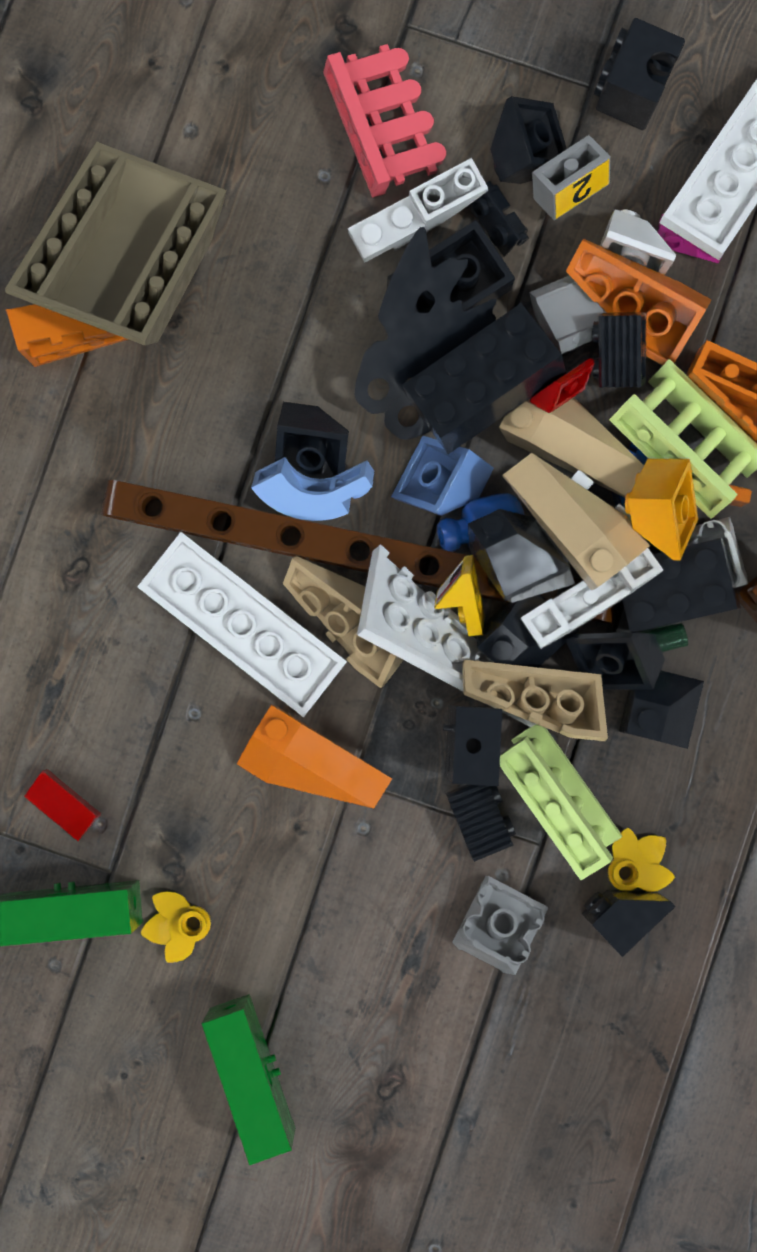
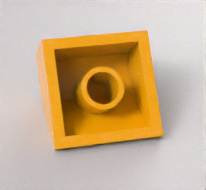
[625,459,698,561]

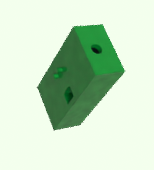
[0,880,143,946]
[202,994,296,1166]

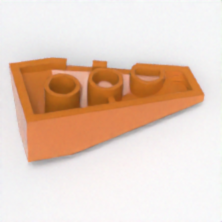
[566,239,711,366]
[237,705,392,809]

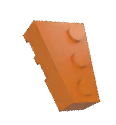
[6,304,129,367]
[686,340,757,443]

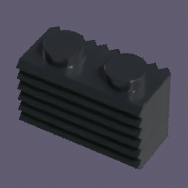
[592,312,647,388]
[445,784,516,862]

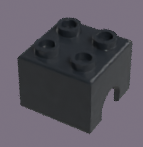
[593,18,685,130]

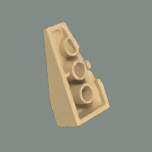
[499,388,644,498]

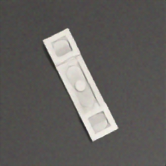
[521,548,663,649]

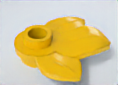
[608,828,675,892]
[141,891,211,963]

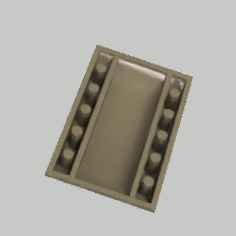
[5,142,227,345]

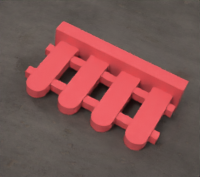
[323,44,446,198]

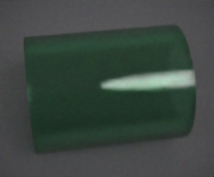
[650,623,688,653]

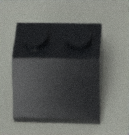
[582,890,676,957]

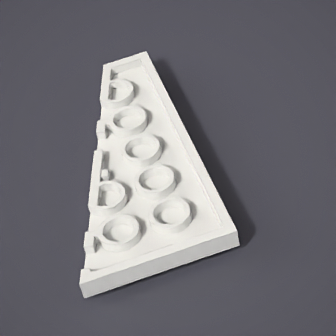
[357,544,536,727]

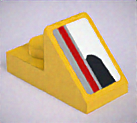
[434,555,485,636]

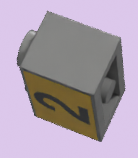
[532,135,611,221]

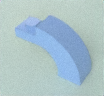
[251,457,374,521]

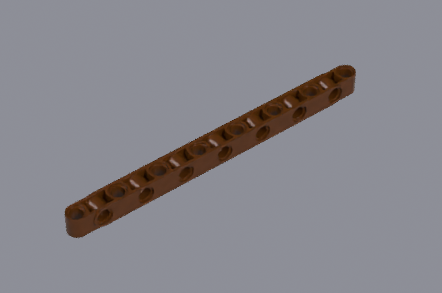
[101,480,616,624]

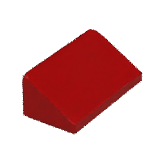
[529,358,595,413]
[24,769,101,841]

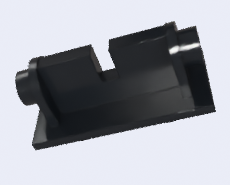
[468,181,529,257]

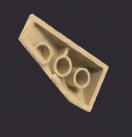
[502,453,650,591]
[283,556,403,688]
[462,660,608,741]

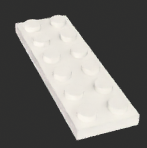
[659,79,757,260]
[138,532,347,717]

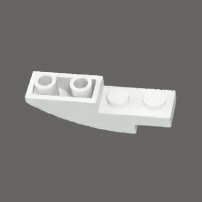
[348,158,488,263]

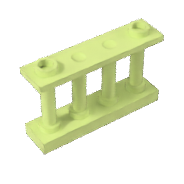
[609,359,757,519]
[500,724,622,880]

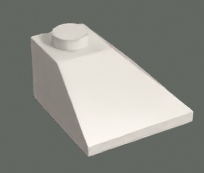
[600,209,676,275]

